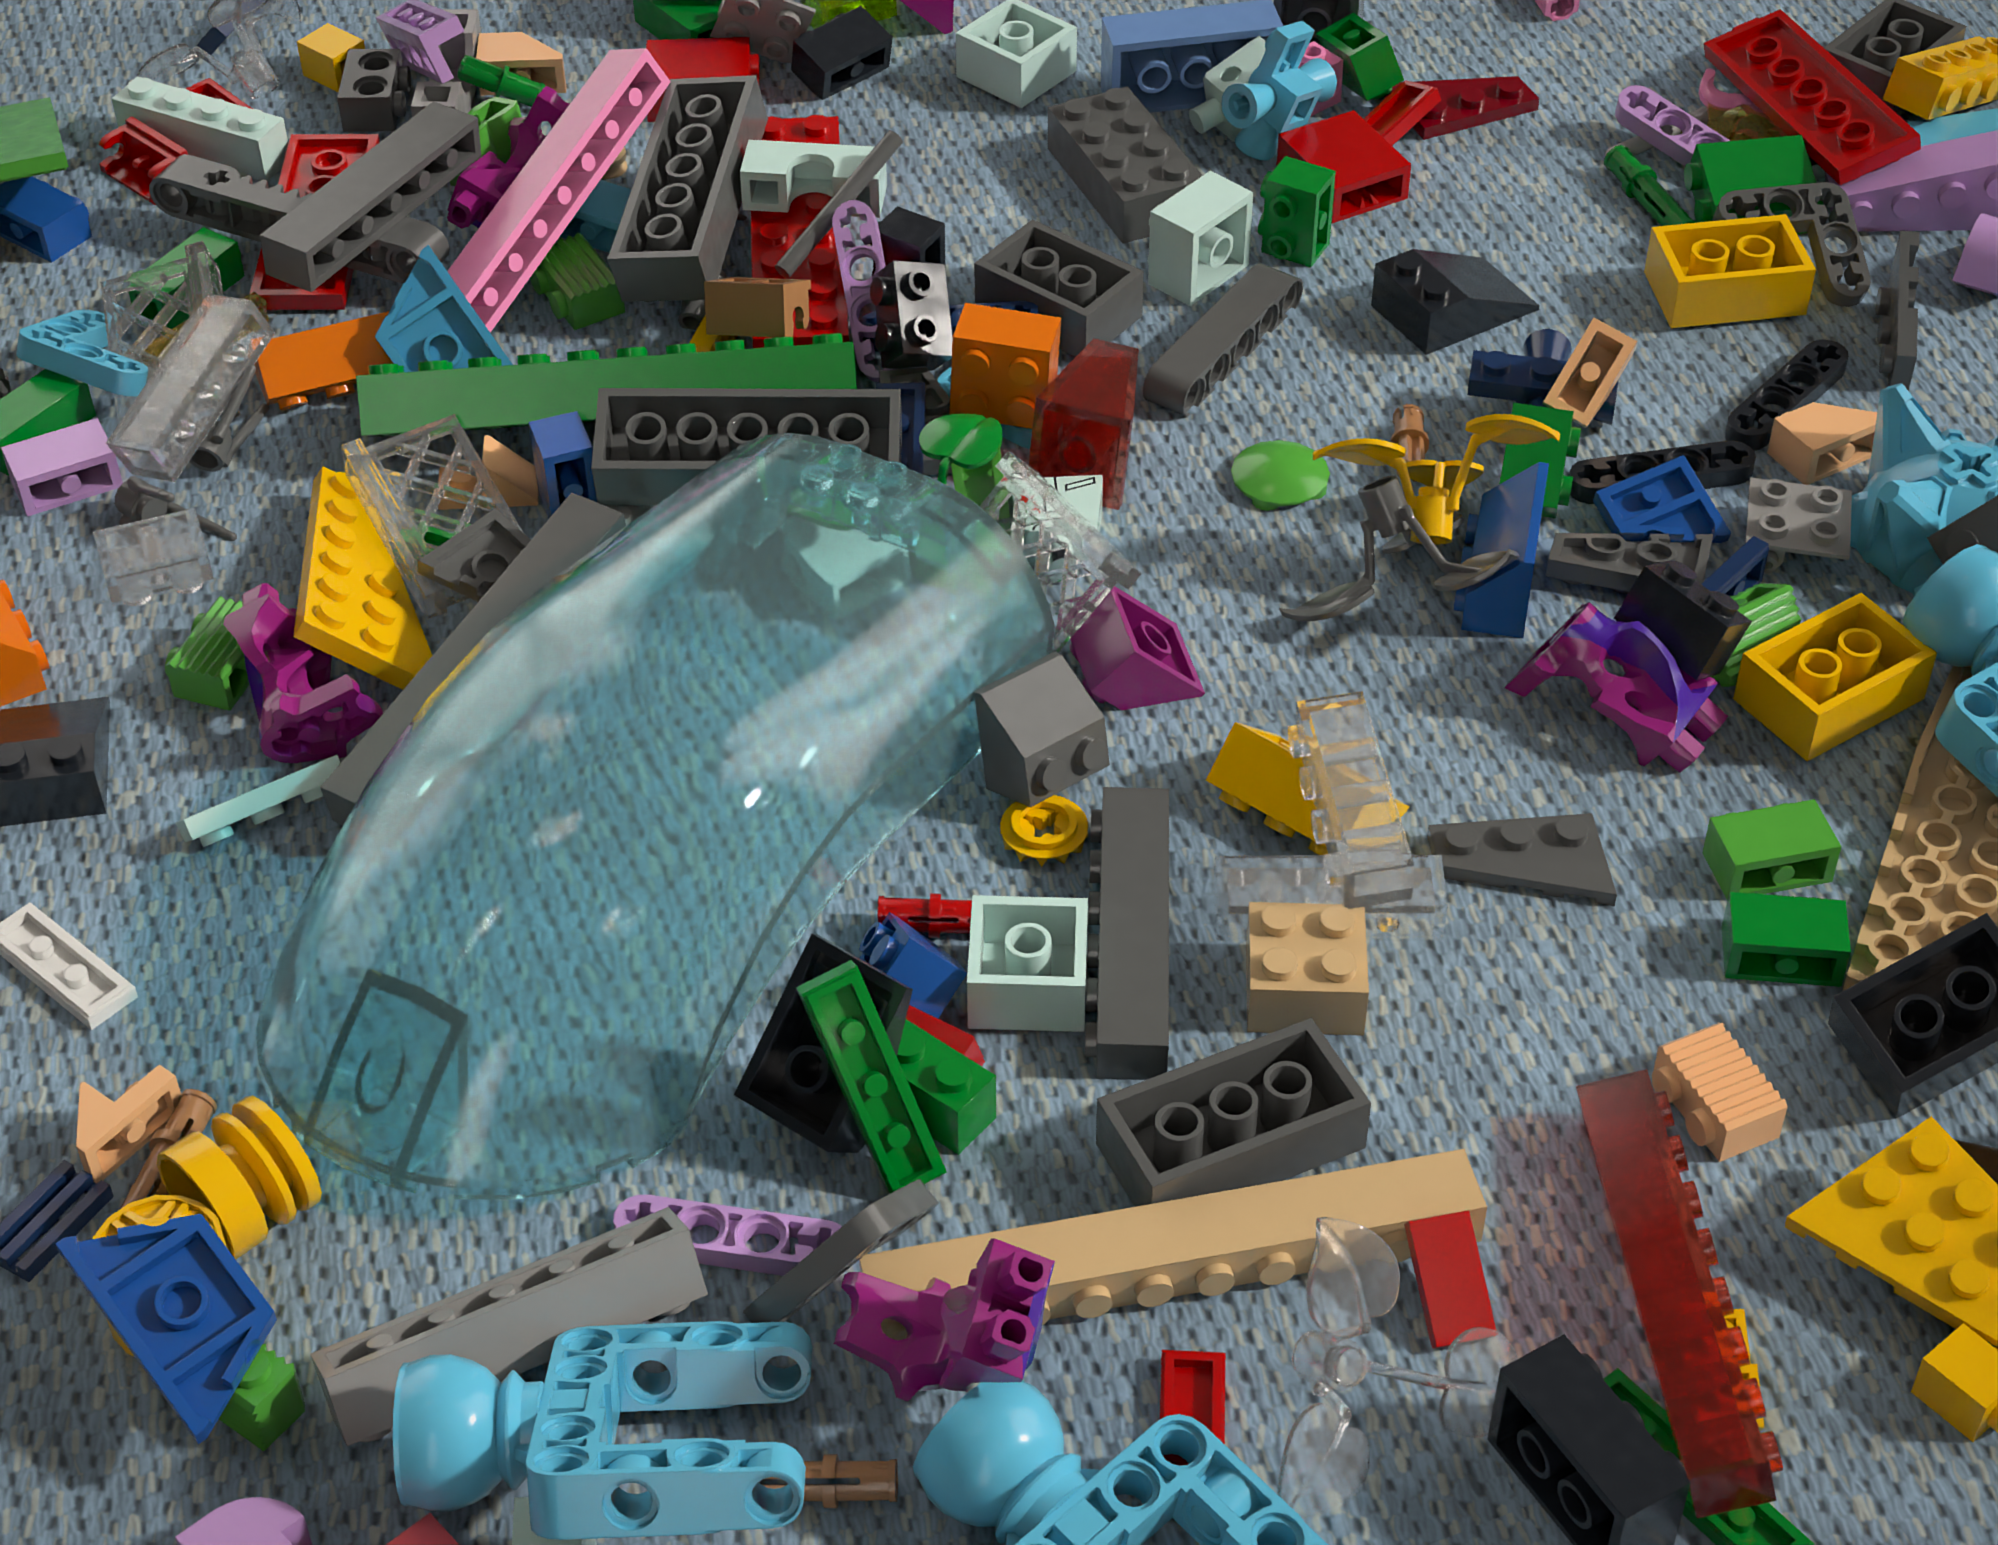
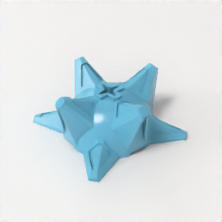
[1850,383,1998,596]

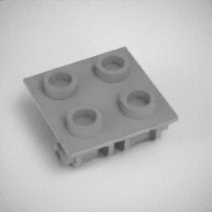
[710,0,816,63]
[1745,477,1852,573]

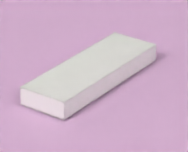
[0,902,138,1030]

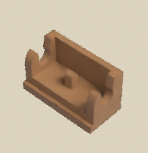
[704,277,811,338]

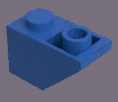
[859,912,967,1019]

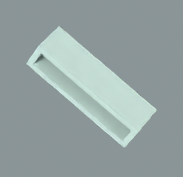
[112,76,288,182]

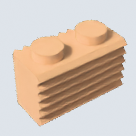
[1652,1023,1788,1162]

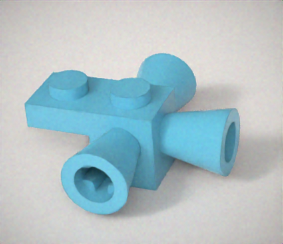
[1221,21,1337,160]

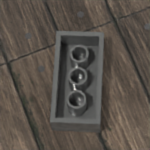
[1048,86,1203,244]
[1096,1018,1371,1207]

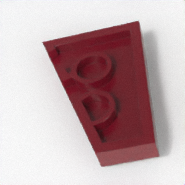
[1384,76,1540,140]

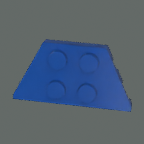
[55,1214,277,1445]

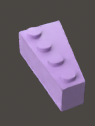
[1825,130,1998,232]

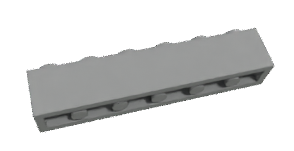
[310,1207,708,1446]

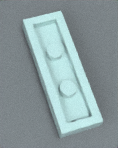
[176,755,341,847]

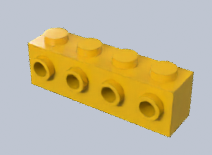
[1883,36,1998,120]

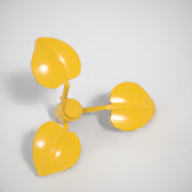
[1313,414,1560,545]

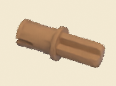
[1390,404,1429,482]

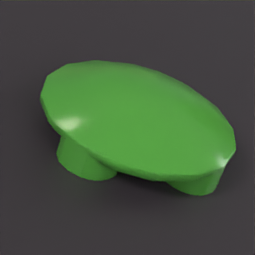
[1231,440,1330,511]

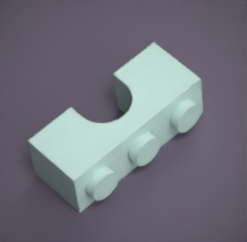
[740,140,887,218]

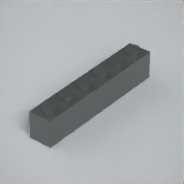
[260,101,481,292]
[1085,787,1169,1080]

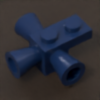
[1467,329,1618,426]

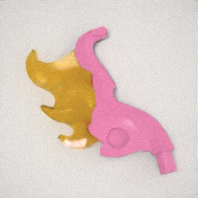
[1680,68,1787,141]

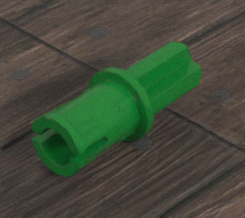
[457,55,545,107]

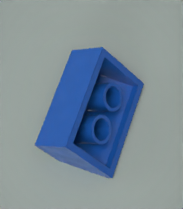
[1454,462,1549,638]

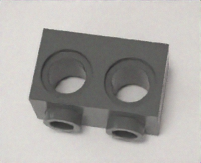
[337,49,411,132]

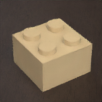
[1246,902,1369,1035]

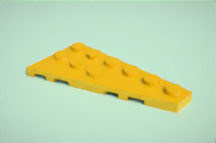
[293,466,433,690]
[1785,1116,1998,1348]

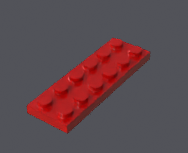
[1704,9,1921,185]
[249,134,380,310]

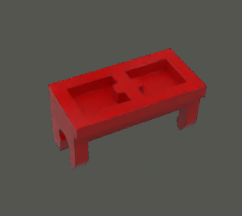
[99,116,188,205]

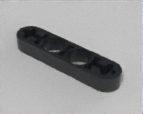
[1725,339,1849,451]
[1569,441,1756,504]

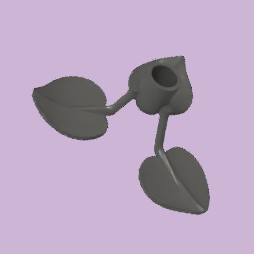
[1279,475,1520,621]

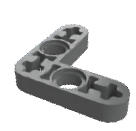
[1713,182,1871,307]
[743,1179,939,1323]

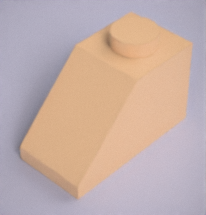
[476,32,567,96]
[1543,318,1637,428]
[1767,402,1877,485]

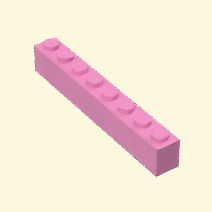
[447,48,671,333]

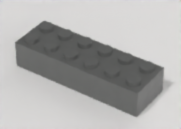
[608,75,768,302]
[591,388,902,506]

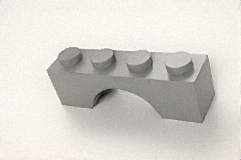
[411,9,481,117]

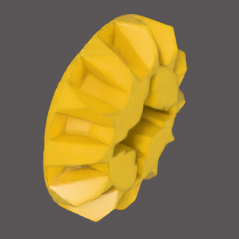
[1000,795,1088,867]

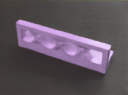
[376,0,464,84]

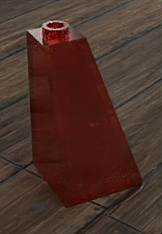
[1027,338,1139,510]

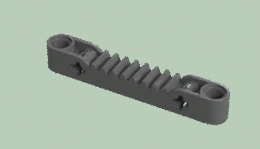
[149,154,450,284]

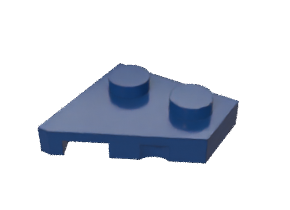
[1593,455,1731,543]

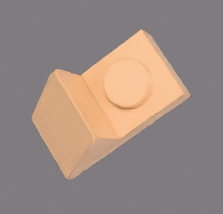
[437,435,539,510]
[76,1065,181,1183]

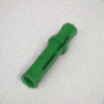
[1604,145,1697,226]

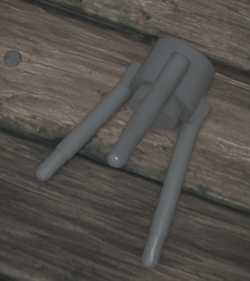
[179,364,269,472]
[114,476,237,573]

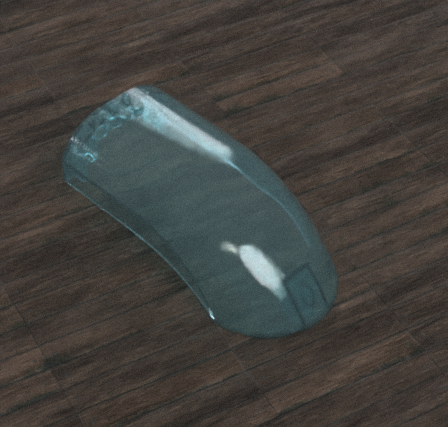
[255,433,1055,1200]

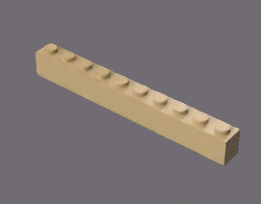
[859,1149,1487,1340]

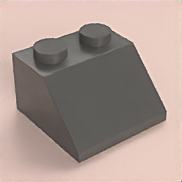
[974,652,1110,807]

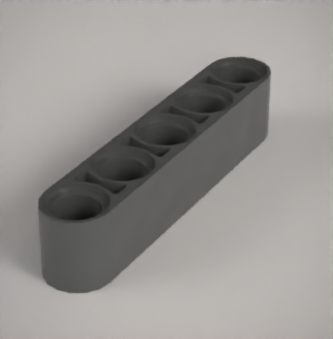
[1143,263,1303,417]

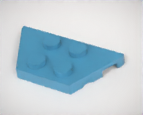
[375,245,513,372]

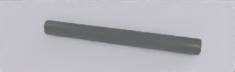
[774,130,903,279]

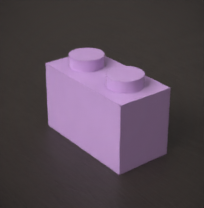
[1,418,123,516]

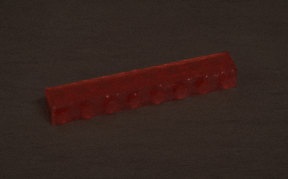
[1576,1069,1783,1518]

